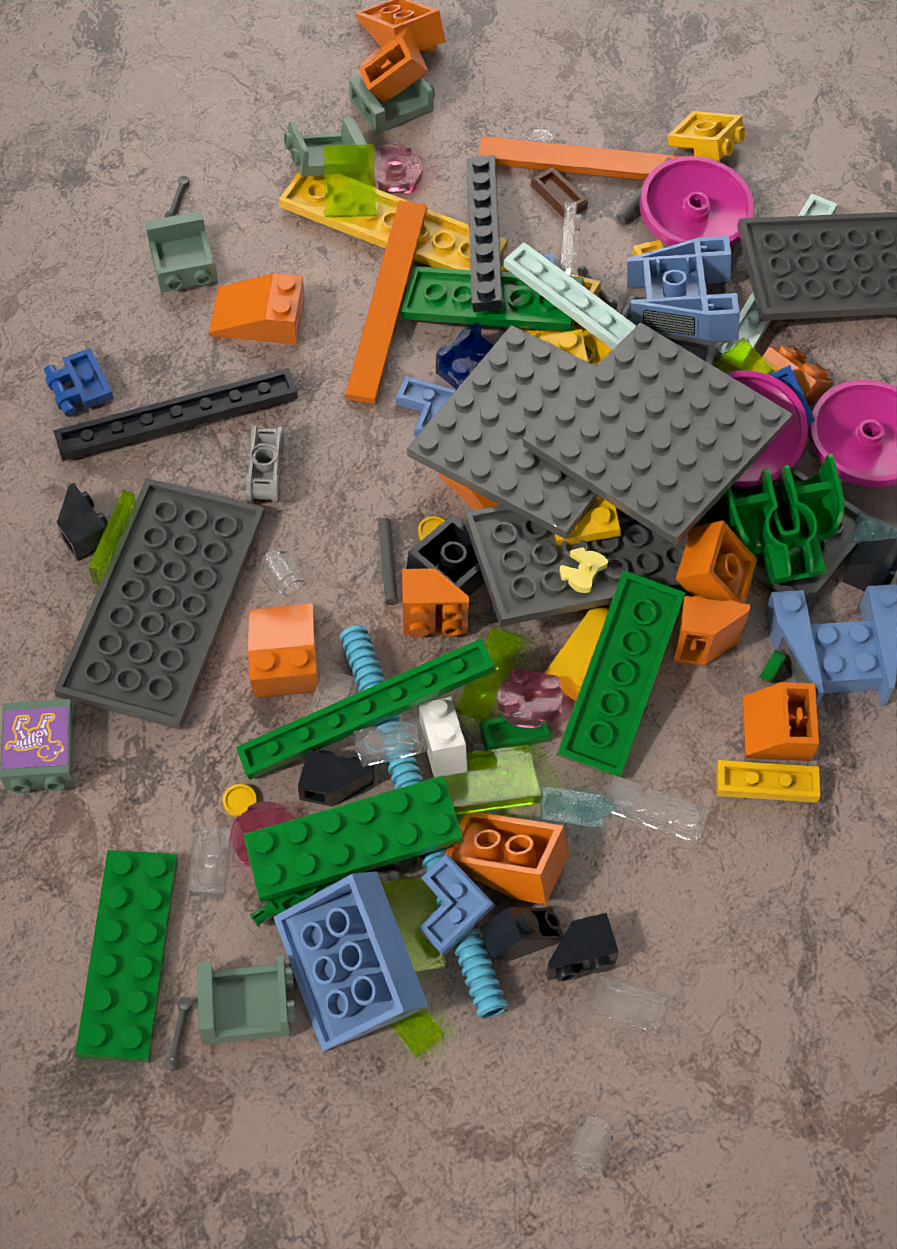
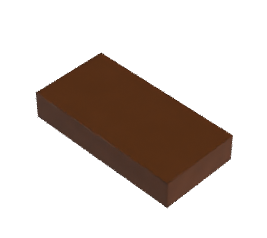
[531,167,588,220]

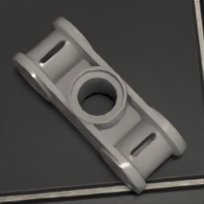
[246,425,284,503]

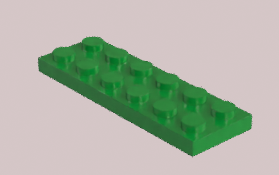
[399,266,585,331]
[556,570,685,779]
[243,775,464,902]
[75,850,178,1063]

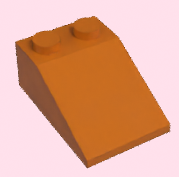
[355,0,446,52]
[209,273,305,344]
[248,603,320,698]
[444,811,569,905]

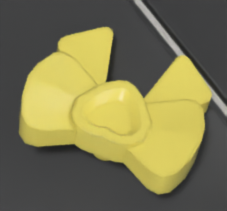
[559,547,608,593]

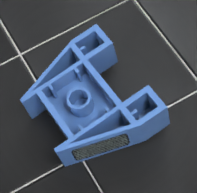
[627,236,740,342]
[765,584,897,708]

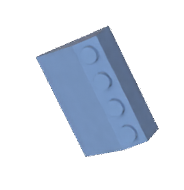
[274,872,428,1052]

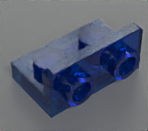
[435,322,494,390]

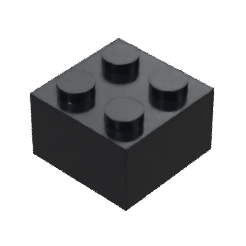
[406,515,485,596]

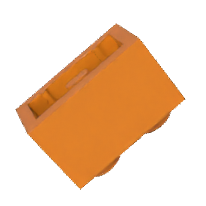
[359,28,429,103]
[753,345,835,407]
[402,569,469,637]
[673,596,750,666]
[742,682,819,761]

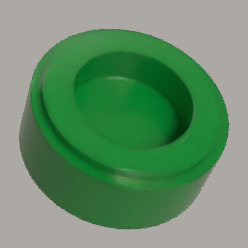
[759,649,786,683]

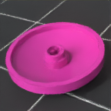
[639,156,754,247]
[726,371,808,491]
[808,380,897,488]

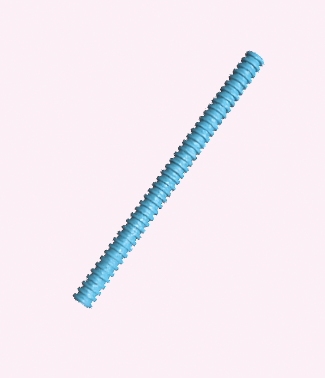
[340,625,508,1018]

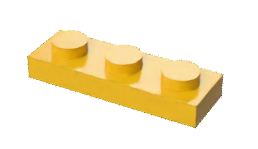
[716,760,820,803]

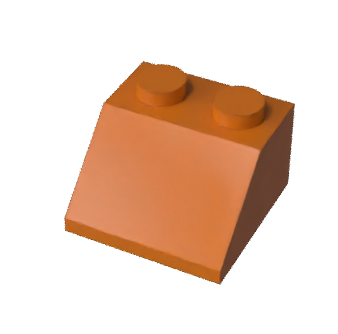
[676,521,757,604]

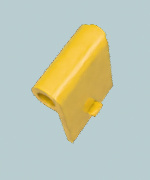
[541,606,664,701]

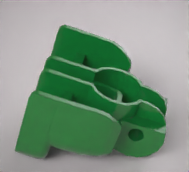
[719,454,844,585]

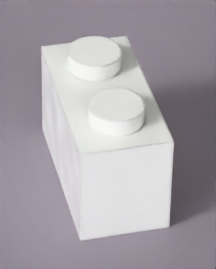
[418,697,467,778]

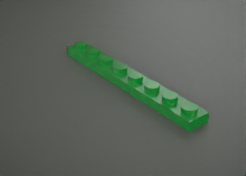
[236,638,496,780]

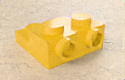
[668,111,746,161]

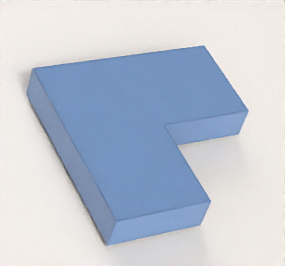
[395,376,456,437]
[418,853,495,955]

